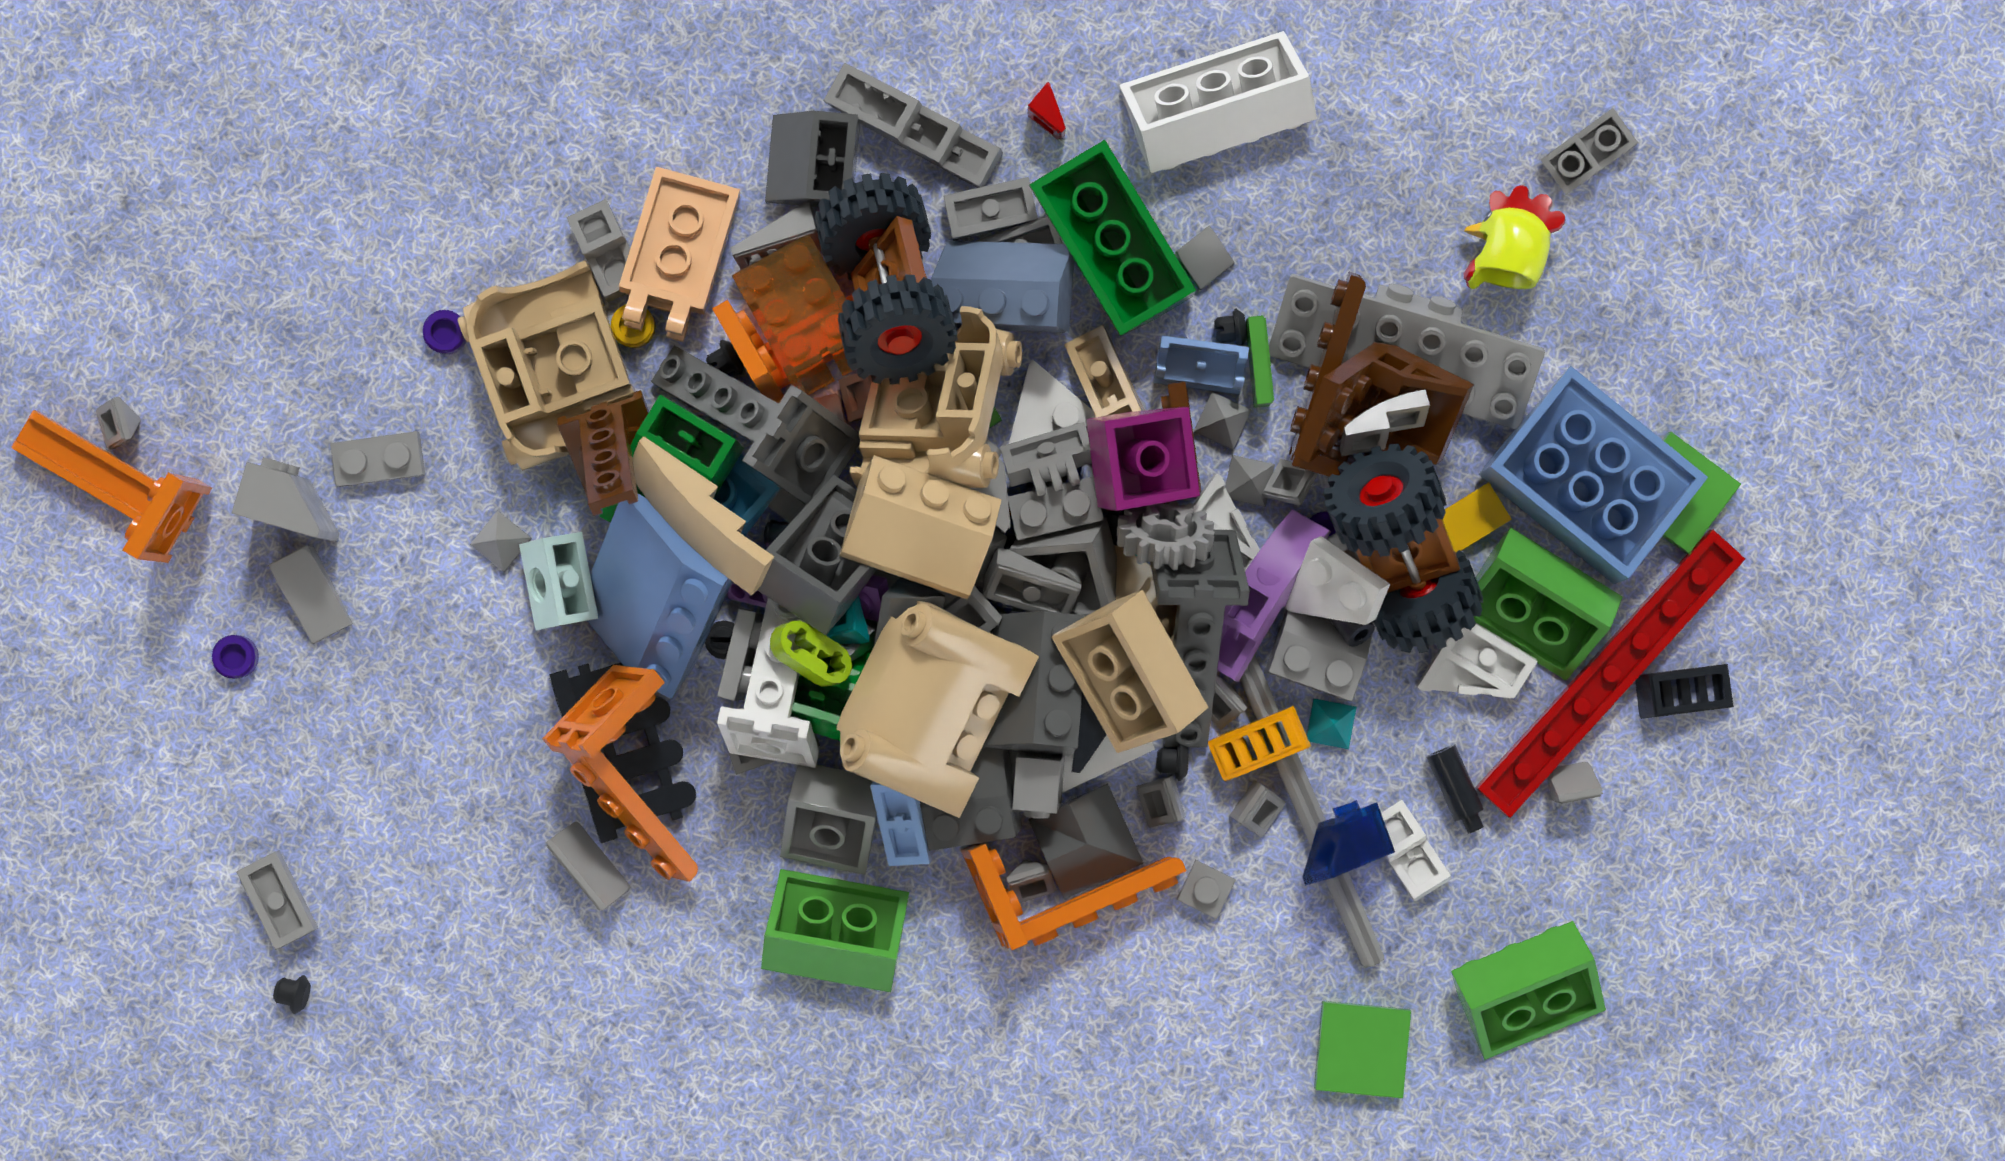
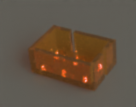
[732,234,856,395]

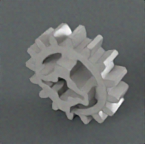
[1117,500,1215,570]

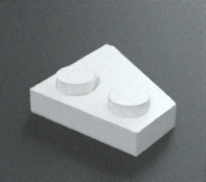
[1417,623,1538,698]

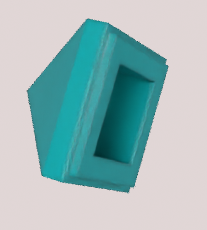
[1306,698,1357,749]

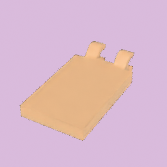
[619,166,741,342]

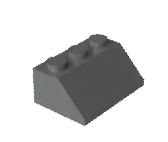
[983,611,1086,756]

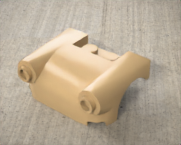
[458,260,636,471]
[849,306,1022,488]
[836,601,1039,818]

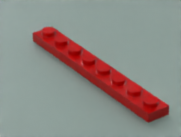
[1475,529,1745,818]

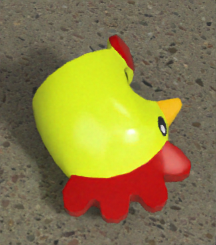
[1463,185,1566,289]

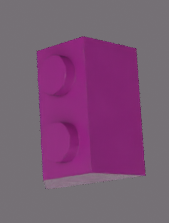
[1086,407,1200,511]

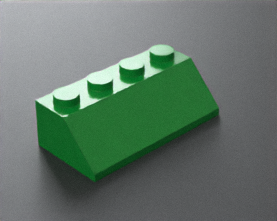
[1029,140,1196,337]

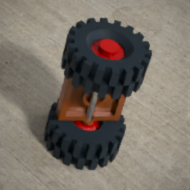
[815,173,958,385]
[1323,444,1483,653]

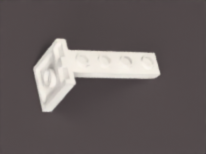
[717,597,819,768]

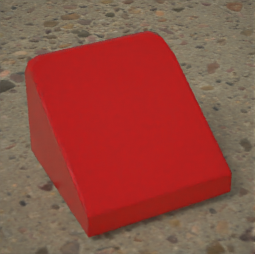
[1027,82,1066,140]

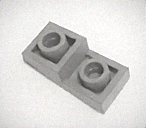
[1541,108,1638,195]

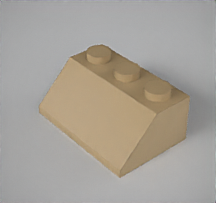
[839,455,1001,600]
[1052,590,1209,753]

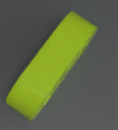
[770,620,852,687]

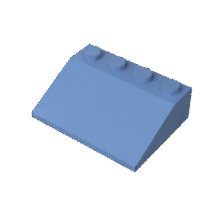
[1478,366,1708,584]
[587,493,733,699]

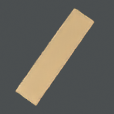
[632,437,775,596]

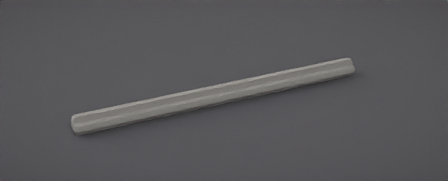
[1240,654,1384,968]

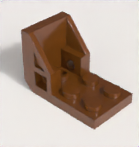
[1293,342,1474,465]

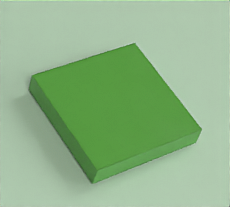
[1662,432,1741,554]
[1314,1001,1411,1099]

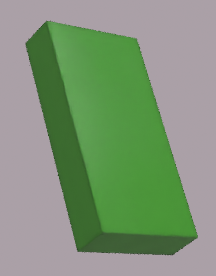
[1246,315,1274,408]

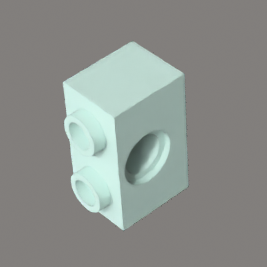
[519,532,598,631]

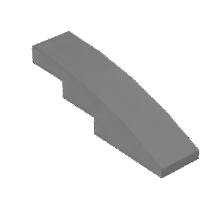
[823,63,1003,188]

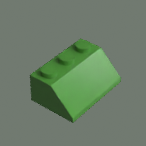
[1473,527,1623,680]
[761,869,909,992]
[1451,921,1606,1060]

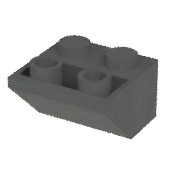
[765,110,860,207]

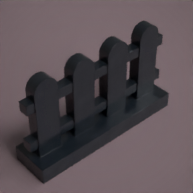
[549,662,696,843]

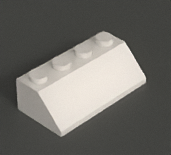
[1119,31,1317,173]

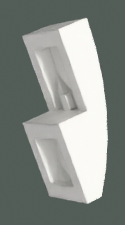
[1365,800,1451,902]

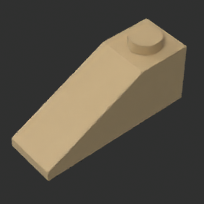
[1064,325,1145,417]

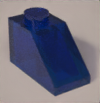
[1302,800,1395,886]

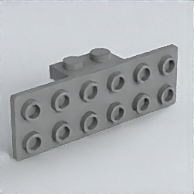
[1269,274,1545,429]

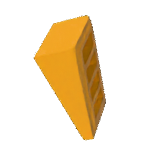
[1208,706,1311,781]

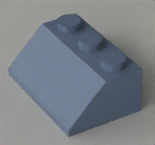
[931,241,1074,333]

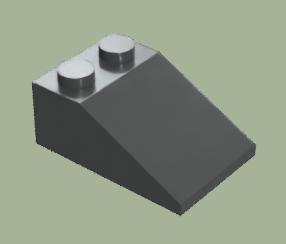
[758,475,877,635]
[920,747,1022,851]

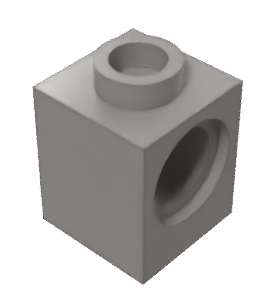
[1013,751,1065,818]

